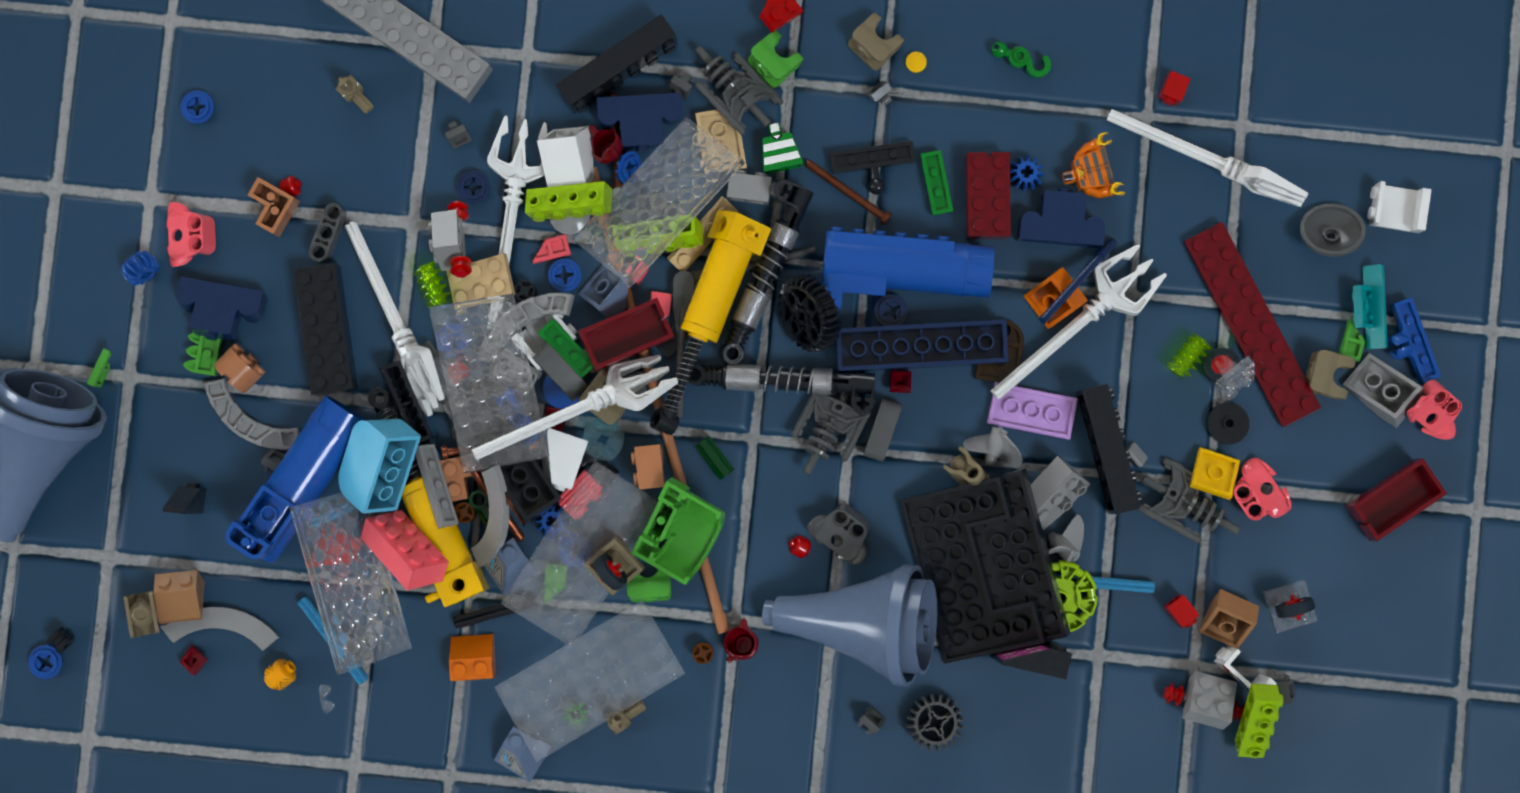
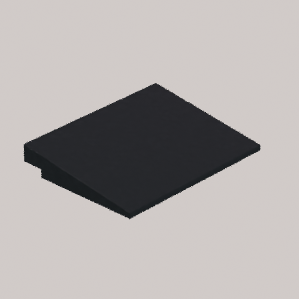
[900,468,1071,664]

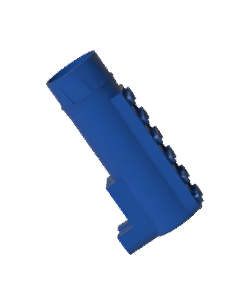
[822,227,994,309]
[225,395,366,563]

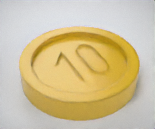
[906,52,927,73]

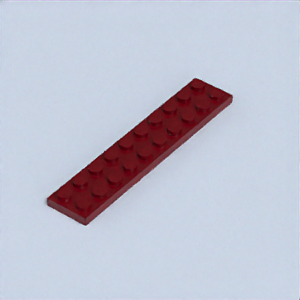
[1184,222,1321,427]

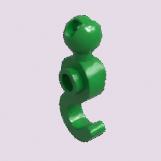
[991,42,1051,79]

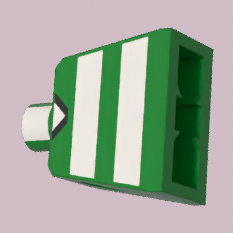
[762,123,803,174]

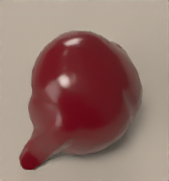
[589,125,623,164]
[724,618,759,663]

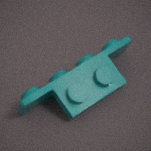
[1352,264,1388,350]

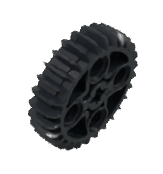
[778,274,841,353]

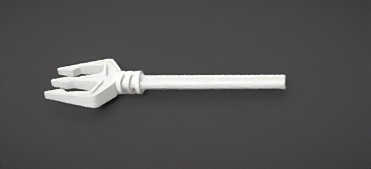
[1107,109,1309,207]
[487,116,547,326]
[345,221,444,416]
[991,245,1167,400]
[471,355,678,460]

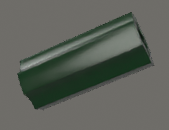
[695,436,735,480]

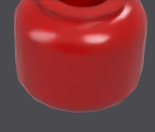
[279,176,302,197]
[788,535,811,558]

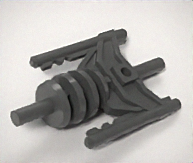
[695,46,783,135]
[791,381,876,476]
[1138,458,1240,543]

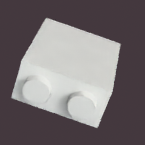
[537,125,594,187]
[540,428,588,492]

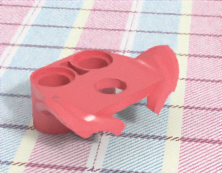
[166,202,216,267]
[1405,380,1462,440]
[1233,458,1291,520]

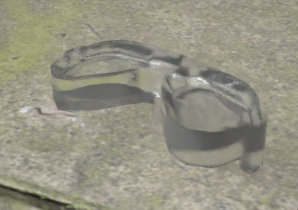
[318,684,335,714]

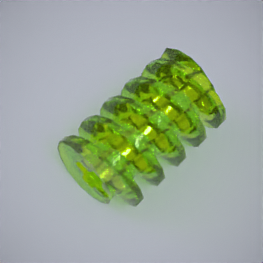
[414,261,452,308]
[1166,333,1212,379]

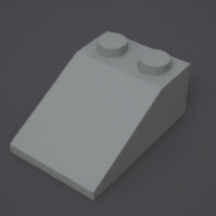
[1343,353,1423,428]

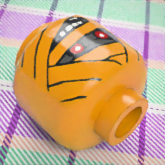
[264,658,296,690]

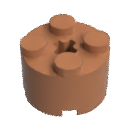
[214,343,266,393]

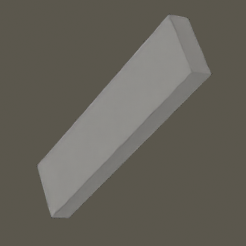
[415,444,459,529]

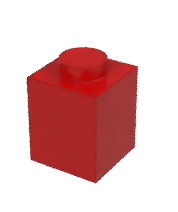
[1158,71,1191,106]
[1163,594,1199,628]

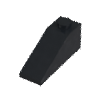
[163,482,206,514]

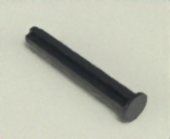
[453,593,537,628]

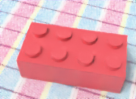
[360,510,449,591]

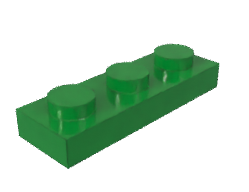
[920,150,953,216]
[537,319,593,379]

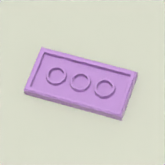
[987,382,1078,440]

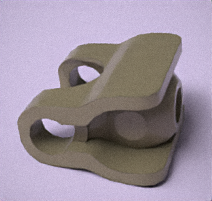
[848,12,905,71]
[1305,350,1356,400]
[579,369,637,424]
[942,446,989,485]
[123,591,160,638]

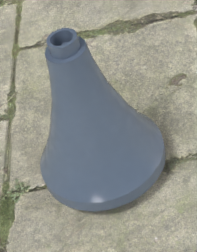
[0,369,107,542]
[762,564,937,687]

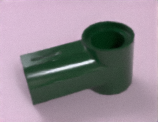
[469,489,489,528]

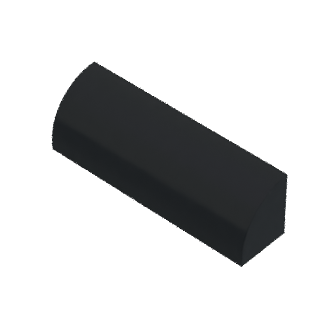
[379,360,433,445]

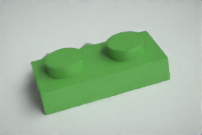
[183,332,223,376]

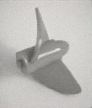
[963,426,1022,468]
[1048,514,1084,562]

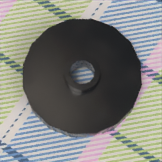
[1206,403,1249,444]

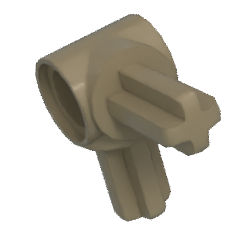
[335,74,374,114]
[604,699,646,735]

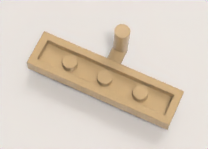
[667,197,738,271]

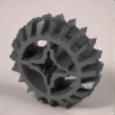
[906,693,964,751]

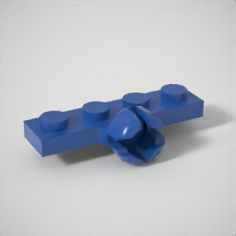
[1387,297,1441,384]

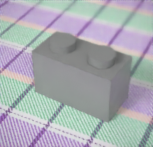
[727,170,772,205]

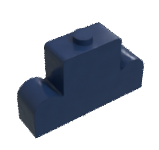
[596,93,682,152]
[1017,188,1105,248]
[176,277,268,341]

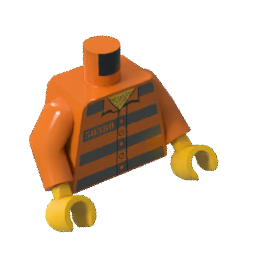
[1062,132,1125,199]

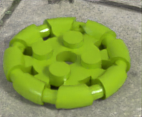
[1052,560,1098,632]

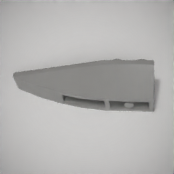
[1031,456,1091,530]

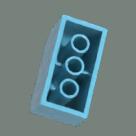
[338,419,421,514]

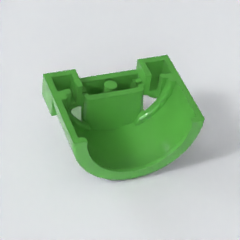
[632,477,725,585]

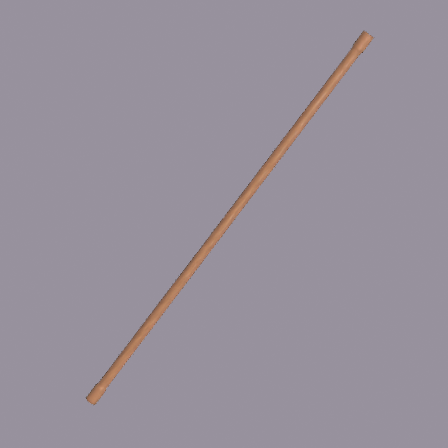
[590,167,730,634]

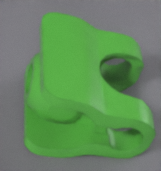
[748,30,804,88]
[627,569,671,602]

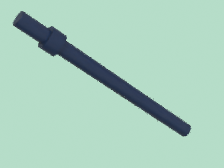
[1039,238,1117,324]

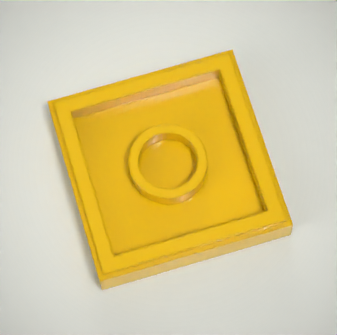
[1189,447,1240,500]

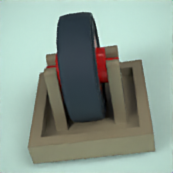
[584,536,645,596]

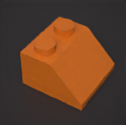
[1024,267,1088,329]
[449,634,496,681]

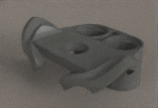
[807,503,870,566]

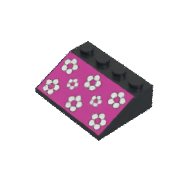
[991,641,1072,679]

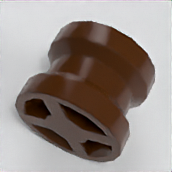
[454,502,477,523]
[692,642,714,664]

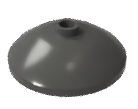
[1300,204,1366,257]

